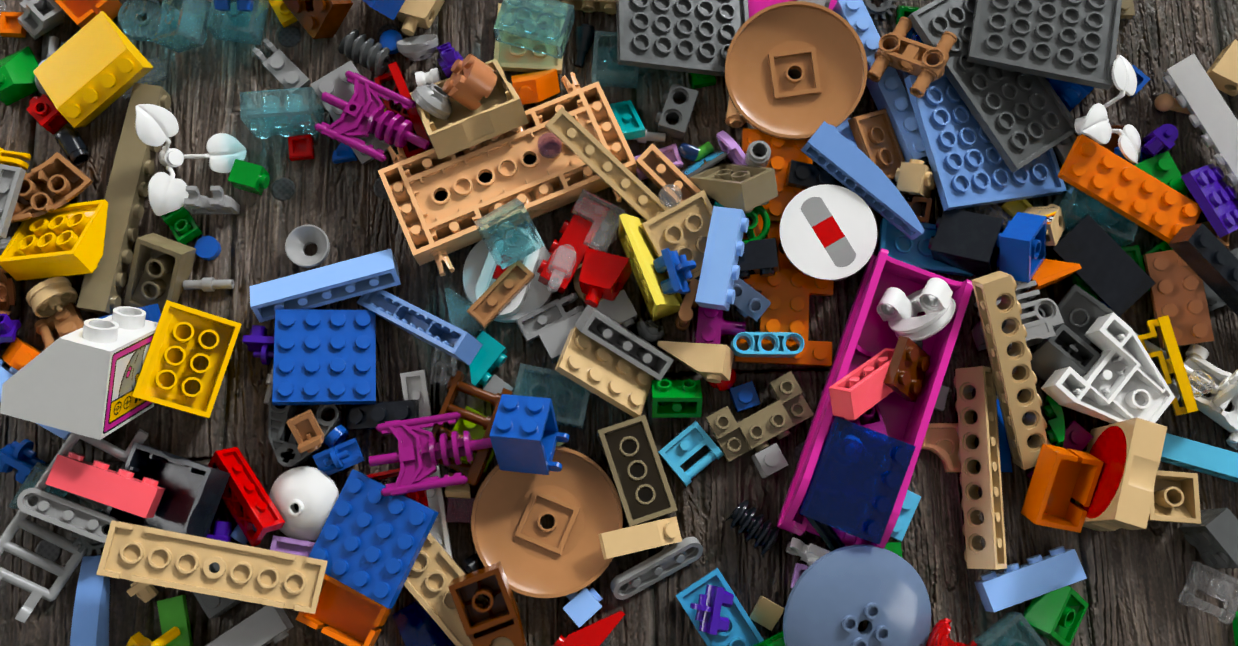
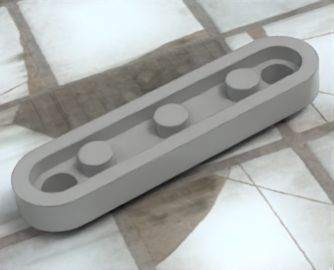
[17,488,119,543]
[610,537,703,600]

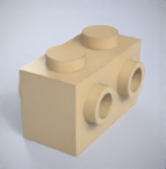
[895,159,936,198]

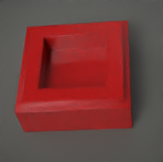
[288,134,314,161]

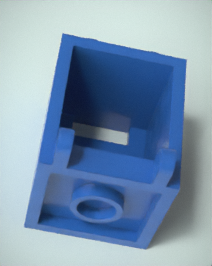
[489,394,570,475]

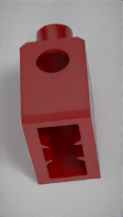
[579,248,632,308]

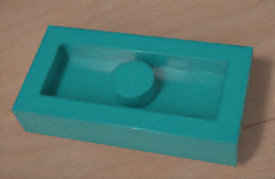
[609,100,646,140]

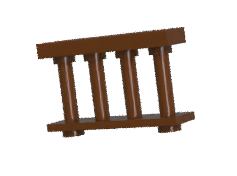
[432,370,514,487]

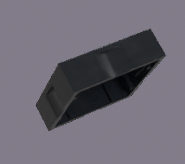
[102,442,231,543]

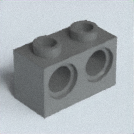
[655,83,698,141]

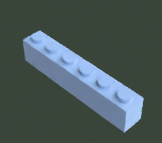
[250,249,401,323]

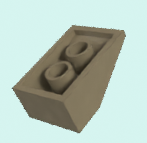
[690,163,778,214]
[124,233,196,314]

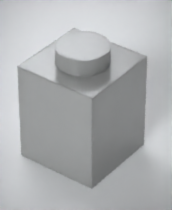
[751,443,788,479]

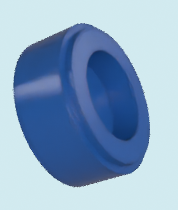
[379,30,402,54]
[195,236,221,261]
[324,425,348,448]

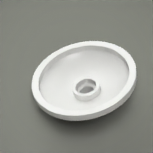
[269,466,340,541]

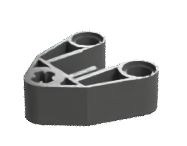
[268,395,344,468]

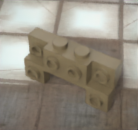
[705,371,814,463]

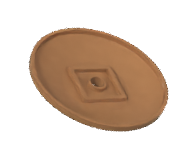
[725,1,868,140]
[471,446,623,599]

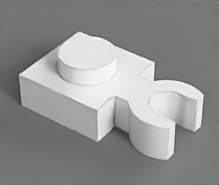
[785,537,830,566]

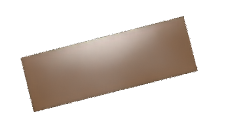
[467,259,535,329]

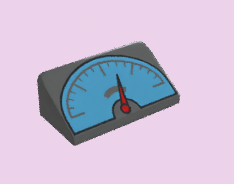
[681,149,728,180]

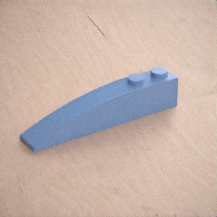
[801,121,925,240]
[357,289,483,366]
[70,555,110,646]

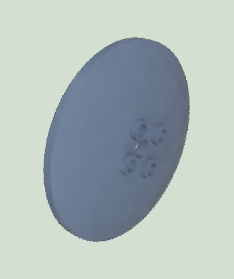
[783,545,931,646]

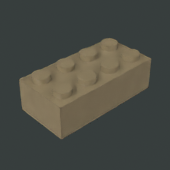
[598,415,677,527]

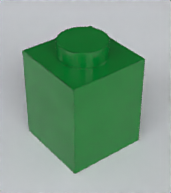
[228,159,270,195]

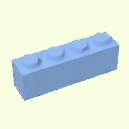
[695,206,749,311]
[974,546,1087,612]

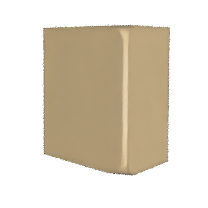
[749,596,785,631]

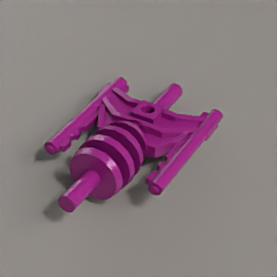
[314,71,430,162]
[369,412,493,497]

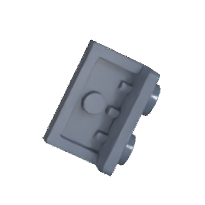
[733,278,771,322]

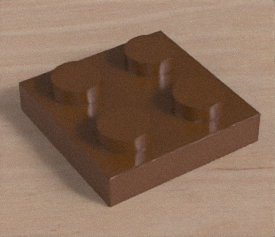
[884,336,931,402]

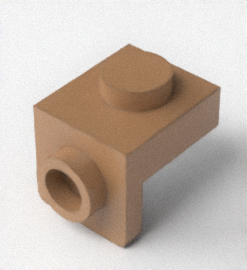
[287,409,324,453]

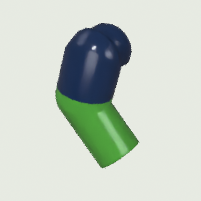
[678,142,714,162]

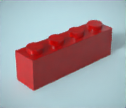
[537,195,610,295]

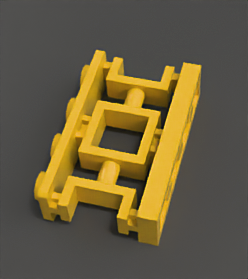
[1137,315,1198,416]

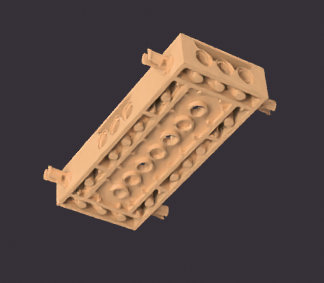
[378,72,637,276]

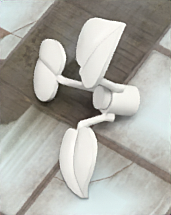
[1074,55,1141,164]
[135,104,247,216]

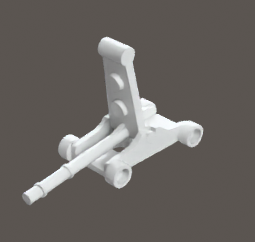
[1135,333,1238,450]

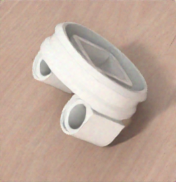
[877,278,956,342]

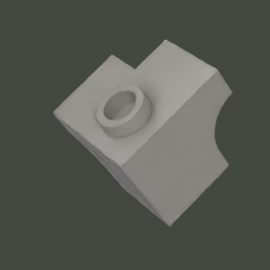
[18,0,64,40]

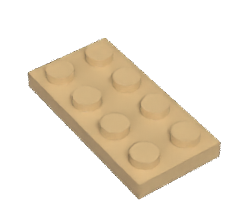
[555,327,654,418]

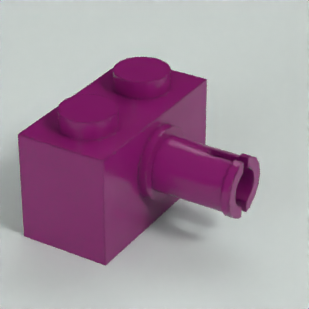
[694,304,746,344]

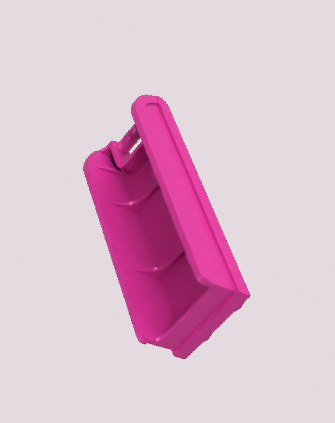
[777,248,973,549]

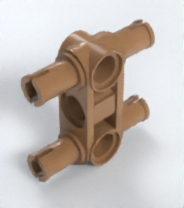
[867,17,957,98]

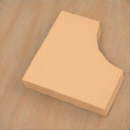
[921,423,961,473]

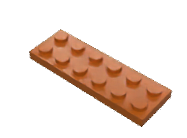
[1057,134,1202,243]

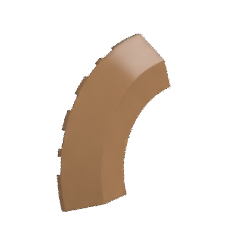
[11,152,93,222]

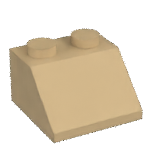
[1148,470,1201,524]

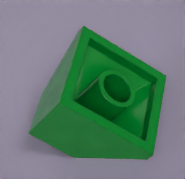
[0,46,39,106]
[1022,586,1089,646]

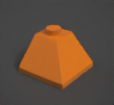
[1015,259,1082,293]

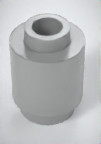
[745,140,771,167]

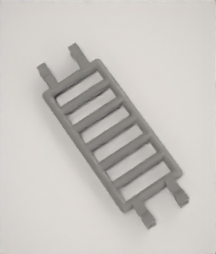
[0,429,149,623]

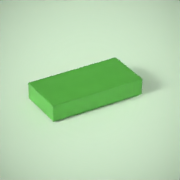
[157,595,193,646]

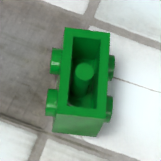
[651,379,702,418]

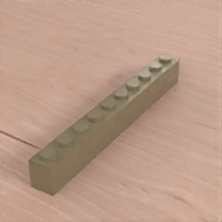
[77,82,171,315]

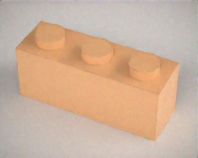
[636,143,701,205]

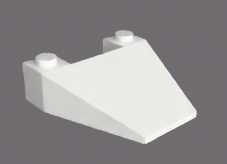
[1041,312,1175,424]

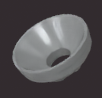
[396,34,439,61]
[411,83,452,120]
[285,224,330,268]

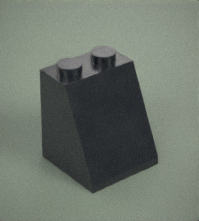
[928,209,1005,277]

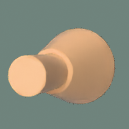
[725,94,747,128]

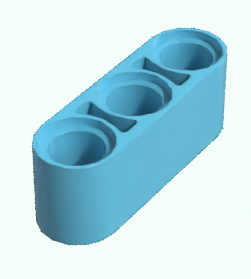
[730,332,805,358]

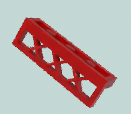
[374,62,432,158]
[208,447,285,547]

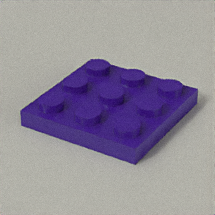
[1181,163,1238,238]

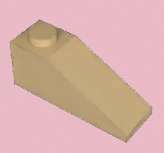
[657,341,734,383]
[598,516,682,560]

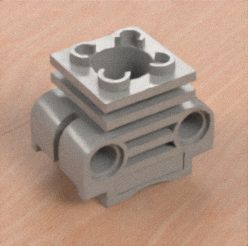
[972,280,1064,352]

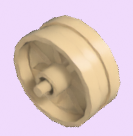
[25,277,78,318]

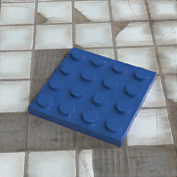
[272,309,376,405]
[308,469,439,609]

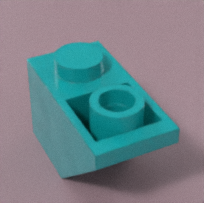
[469,330,508,388]

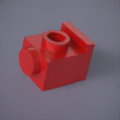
[26,94,68,135]

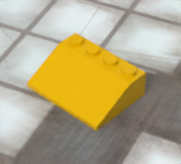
[33,11,154,128]
[0,199,108,281]
[132,300,242,418]

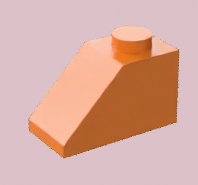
[511,69,560,105]
[1,337,42,371]

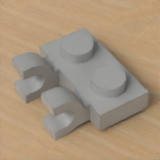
[184,186,240,214]

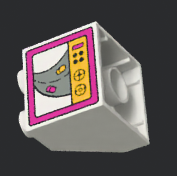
[0,306,158,440]

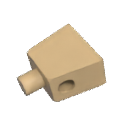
[397,0,445,36]
[1206,39,1238,96]

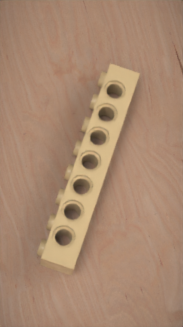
[972,271,1051,470]
[954,366,1007,570]

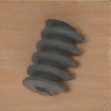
[338,29,390,76]

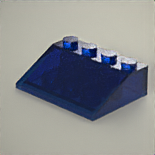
[799,416,916,545]

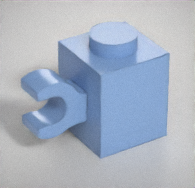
[563,587,603,628]

